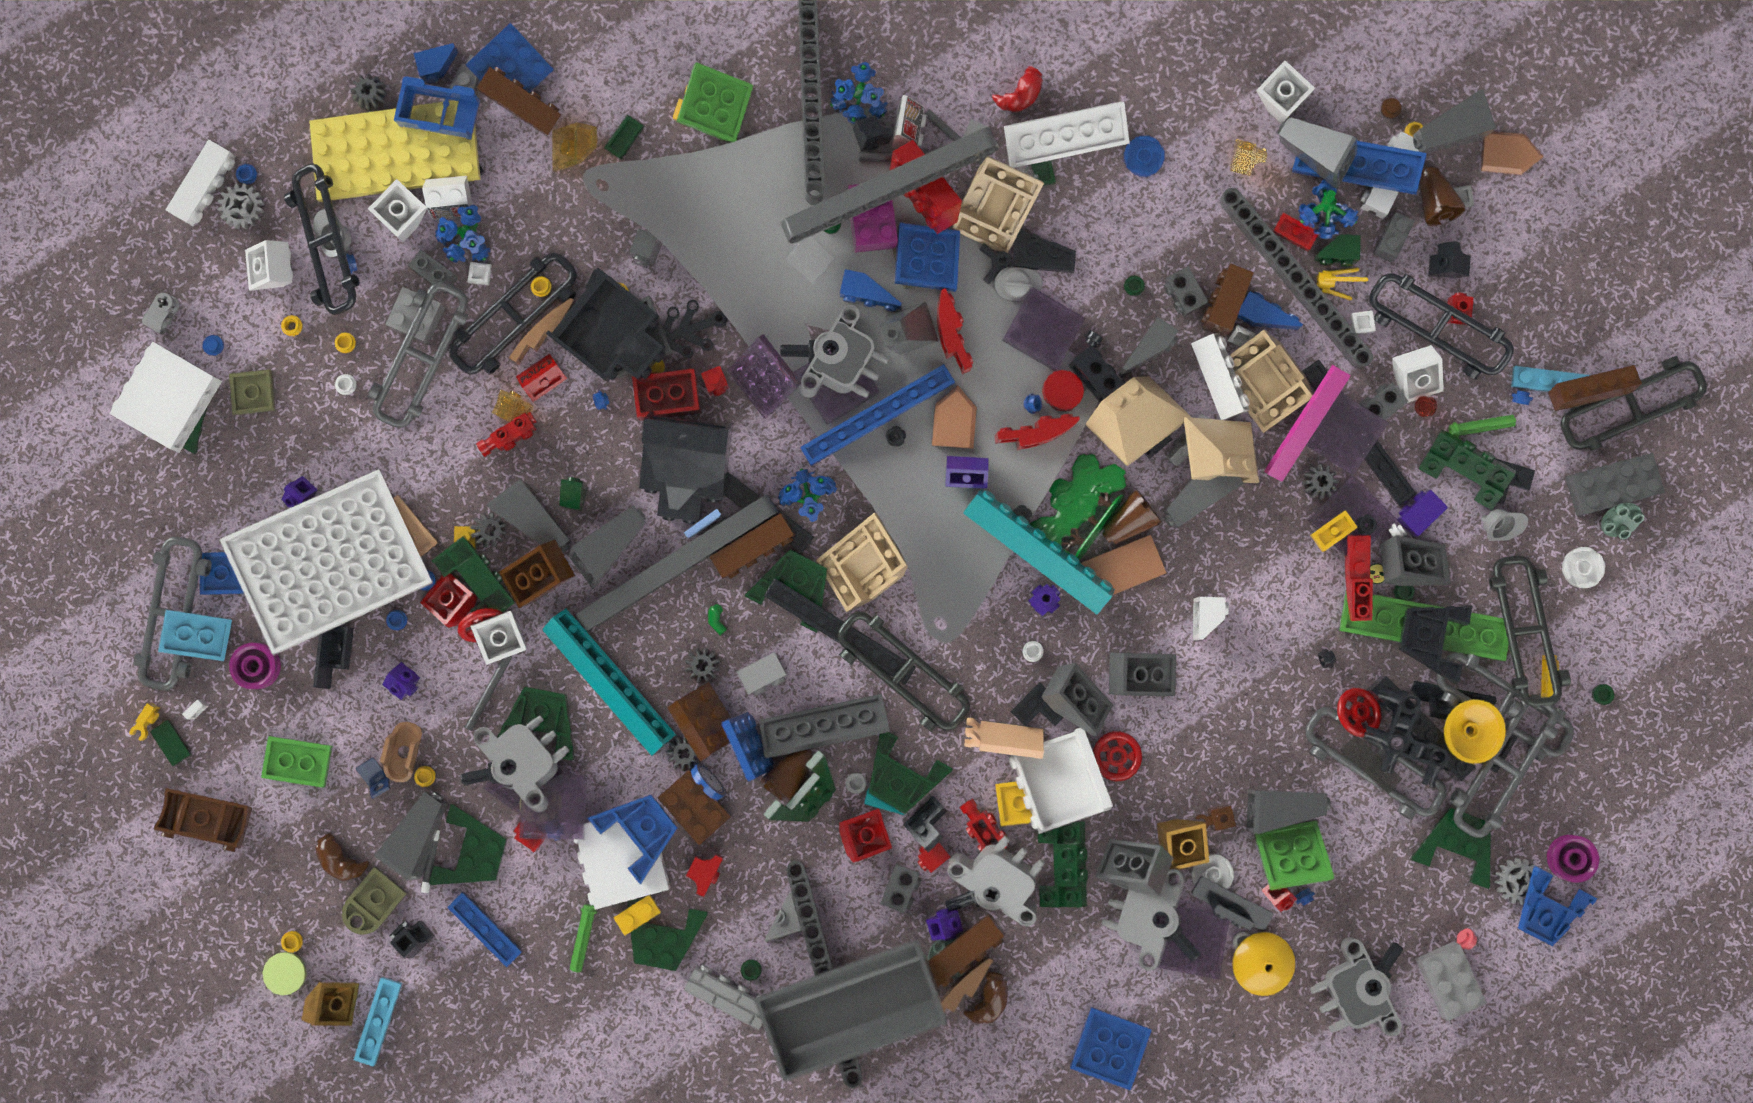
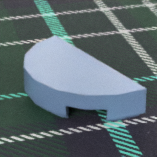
[684,509,721,538]

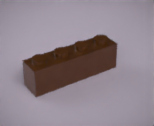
[476,67,561,137]
[1548,365,1642,411]
[710,513,796,579]
[928,913,1005,988]

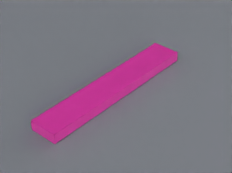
[1264,365,1351,482]

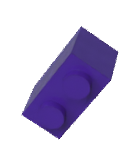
[945,456,989,489]
[1396,490,1448,538]

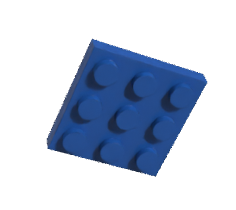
[465,23,554,93]
[894,223,960,292]
[722,712,774,782]
[1070,1007,1151,1091]

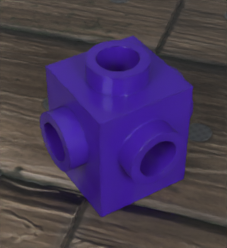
[281,476,318,508]
[1028,584,1061,617]
[382,662,420,700]
[926,908,964,941]

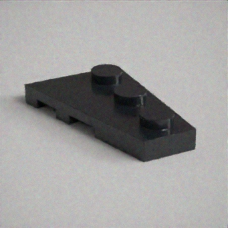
[1012,228,1076,273]

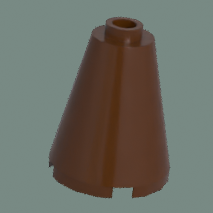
[1420,166,1466,227]
[1102,490,1162,544]
[760,749,813,804]

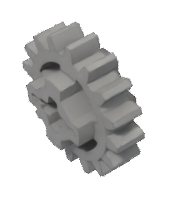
[217,184,265,229]
[1495,858,1536,905]

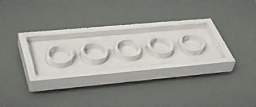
[1004,102,1130,168]

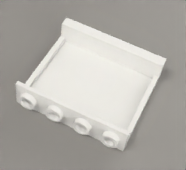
[109,342,222,453]
[1008,728,1113,834]
[572,822,671,909]

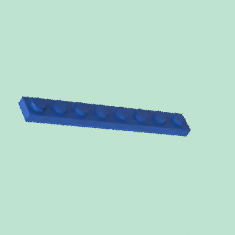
[800,364,955,466]

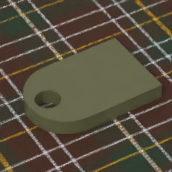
[342,866,408,935]

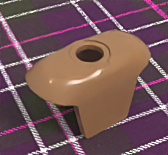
[380,722,422,782]

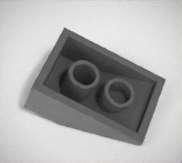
[1118,317,1179,377]
[1380,535,1451,586]
[1109,652,1176,696]
[1041,662,1113,736]
[1095,839,1174,896]

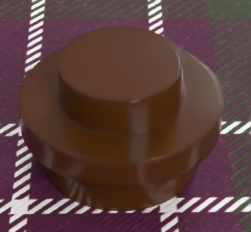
[1381,98,1402,119]

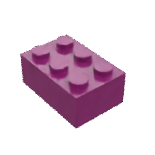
[848,184,898,253]

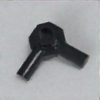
[979,243,1013,284]

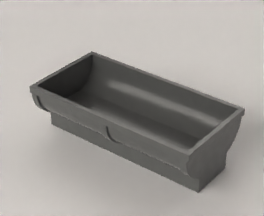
[754,939,948,1082]

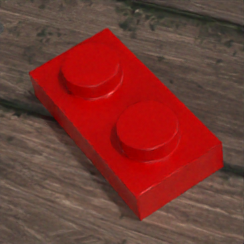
[1273,213,1318,252]

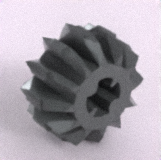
[351,74,387,110]
[1302,464,1339,500]
[470,512,507,548]
[685,648,720,683]
[667,736,700,771]

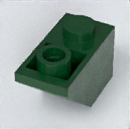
[1314,234,1361,267]
[559,476,588,512]

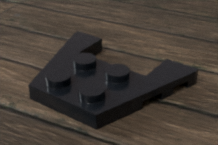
[1399,605,1473,684]

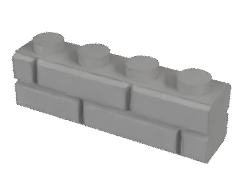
[684,964,762,1030]

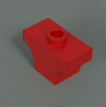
[686,854,724,897]

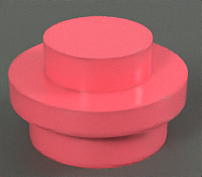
[1457,929,1477,950]

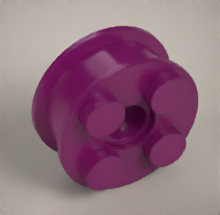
[229,643,281,689]
[1546,835,1599,883]

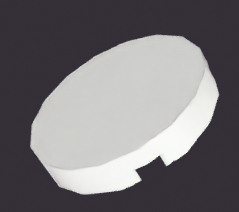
[1562,547,1605,588]
[1191,853,1234,889]

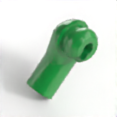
[708,604,727,636]

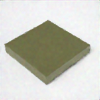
[229,369,276,415]

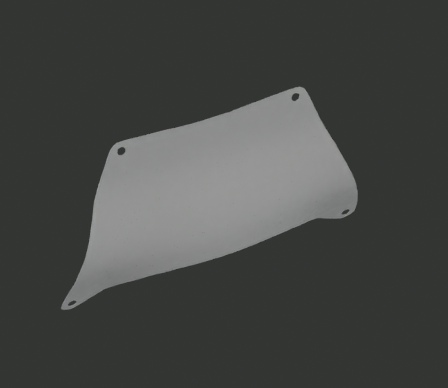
[583,107,1098,643]

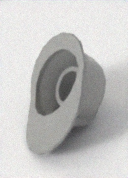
[313,209,352,257]
[995,267,1043,302]
[1481,509,1528,541]

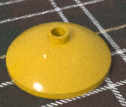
[1444,700,1506,764]
[1232,932,1295,996]

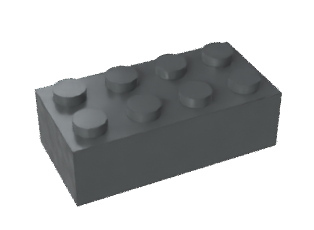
[1565,453,1665,516]

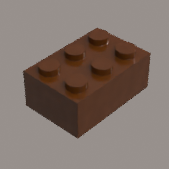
[1201,263,1254,337]
[499,539,575,609]
[667,682,731,761]
[657,769,732,845]

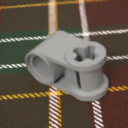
[142,293,179,335]

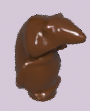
[315,832,369,881]
[963,971,1008,1024]

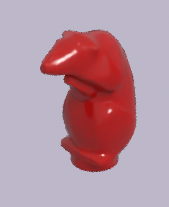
[992,66,1043,113]

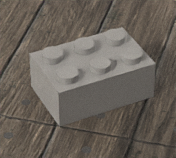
[1415,942,1487,1021]

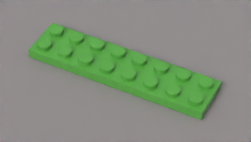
[1339,592,1513,661]

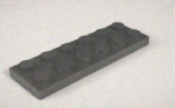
[759,694,890,758]

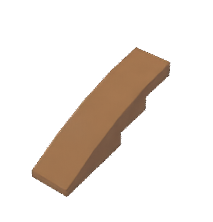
[509,298,576,365]
[940,956,993,1012]

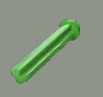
[1448,415,1516,438]
[570,904,597,972]

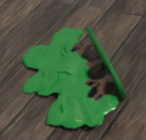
[1029,454,1126,561]

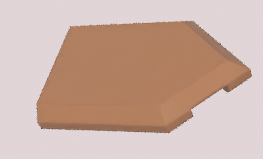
[1481,131,1544,175]
[932,385,977,449]

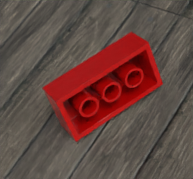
[890,140,962,234]

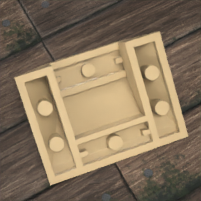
[951,156,1044,253]
[1230,329,1313,433]
[1086,376,1191,466]
[1184,417,1259,483]
[816,513,908,612]

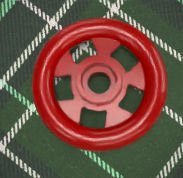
[457,608,503,643]
[1337,688,1382,737]
[1093,731,1142,782]

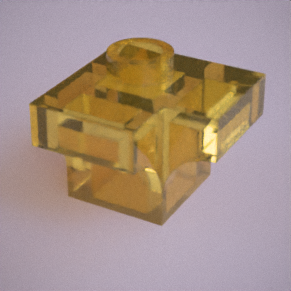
[1230,139,1268,176]
[492,389,534,422]

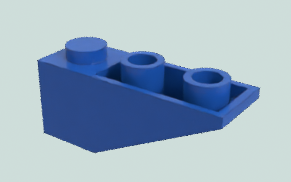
[840,269,902,312]
[1237,291,1303,330]

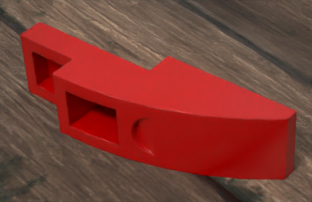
[937,288,973,375]
[994,414,1080,450]
[1345,535,1373,621]

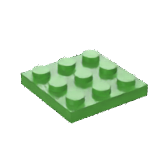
[676,62,753,143]
[1254,820,1334,890]

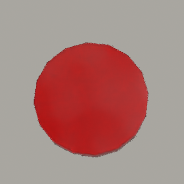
[1042,370,1084,412]

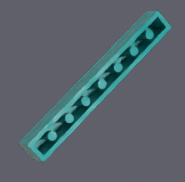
[963,489,1115,614]
[542,608,676,756]

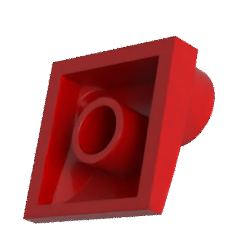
[420,573,477,628]
[839,808,892,863]

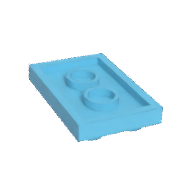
[158,610,232,661]

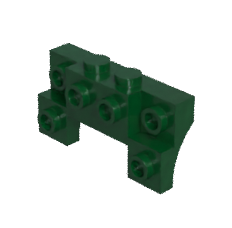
[1418,429,1516,510]
[431,536,515,618]
[1038,821,1088,908]

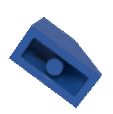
[414,43,458,83]

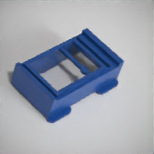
[394,76,480,140]

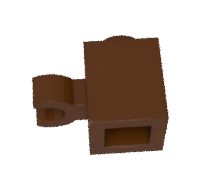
[1195,804,1236,831]

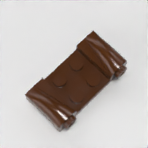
[154,788,252,852]

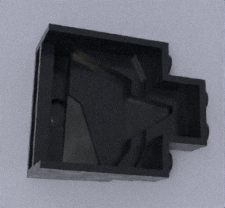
[546,268,666,382]
[639,411,733,524]

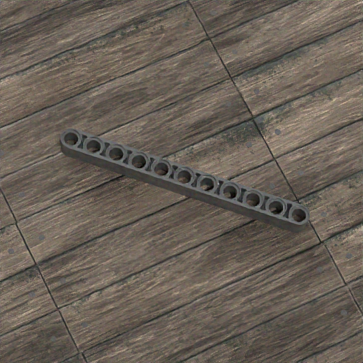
[798,0,825,205]
[781,127,999,244]
[1220,188,1373,369]
[575,494,779,632]
[786,860,862,1088]

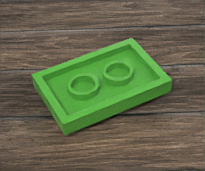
[261,736,333,788]

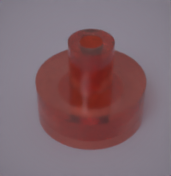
[1415,396,1437,417]

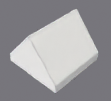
[1228,325,1255,347]

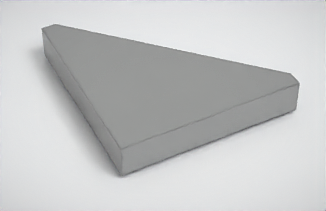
[765,893,802,942]

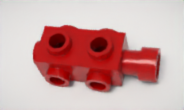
[476,412,537,457]
[959,798,1009,852]

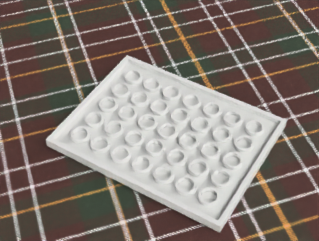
[220,469,432,655]

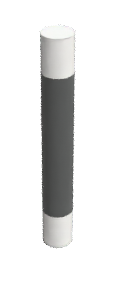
[421,830,440,893]

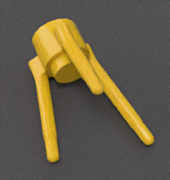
[1317,268,1369,300]

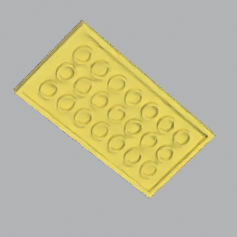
[310,100,481,202]

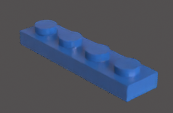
[447,892,523,968]

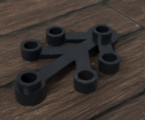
[663,300,728,359]

